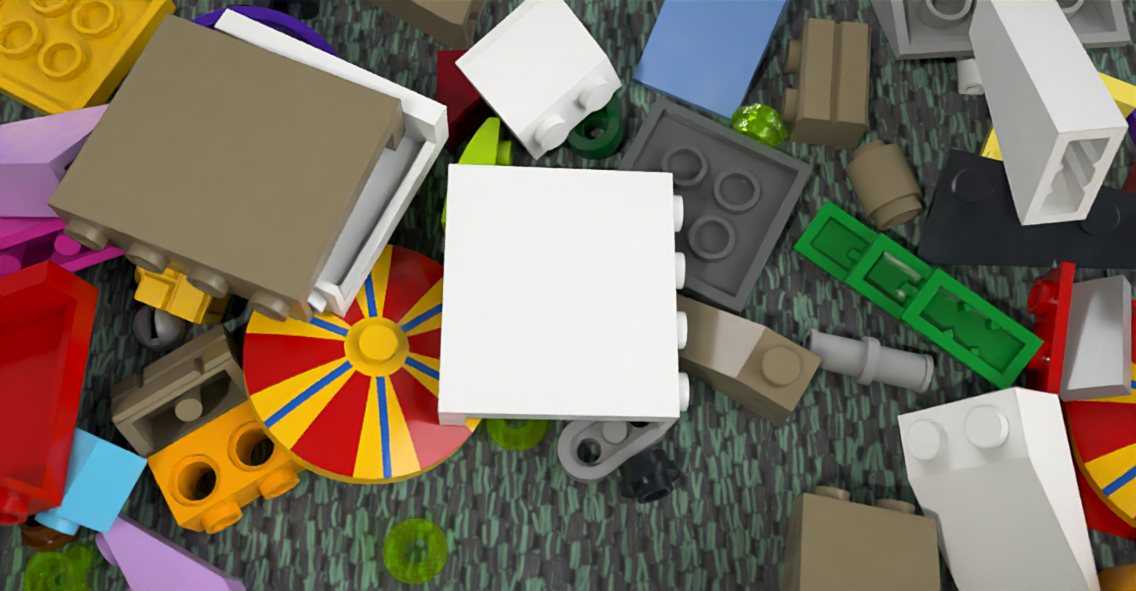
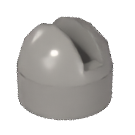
[132,305,186,352]

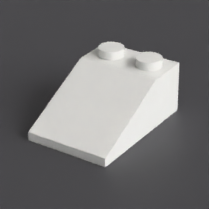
[898,387,1100,591]

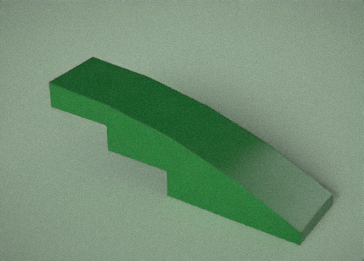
[791,200,1044,390]

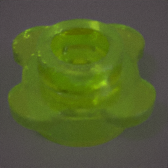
[23,546,94,591]

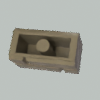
[780,18,871,148]
[111,323,248,459]

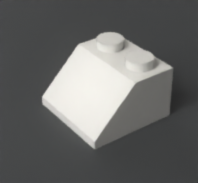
[455,0,622,160]

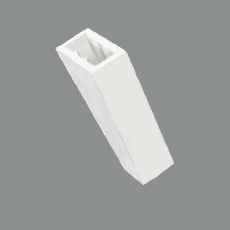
[968,0,1129,225]

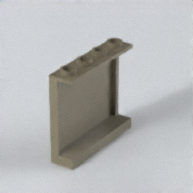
[47,13,406,323]

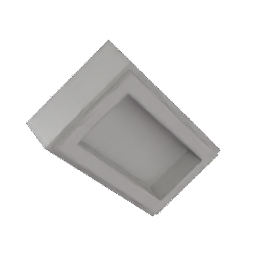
[1059,275,1131,402]

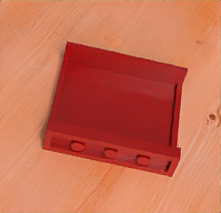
[0,260,99,525]

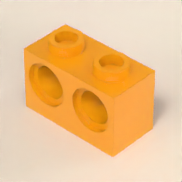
[146,400,306,534]

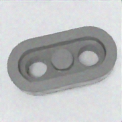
[557,420,668,484]

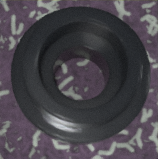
[618,449,681,504]

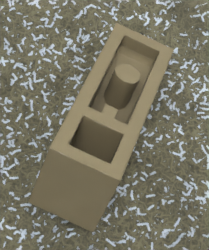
[676,294,822,427]

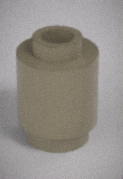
[845,140,923,230]

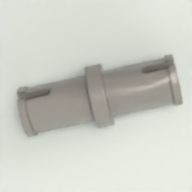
[802,329,934,393]

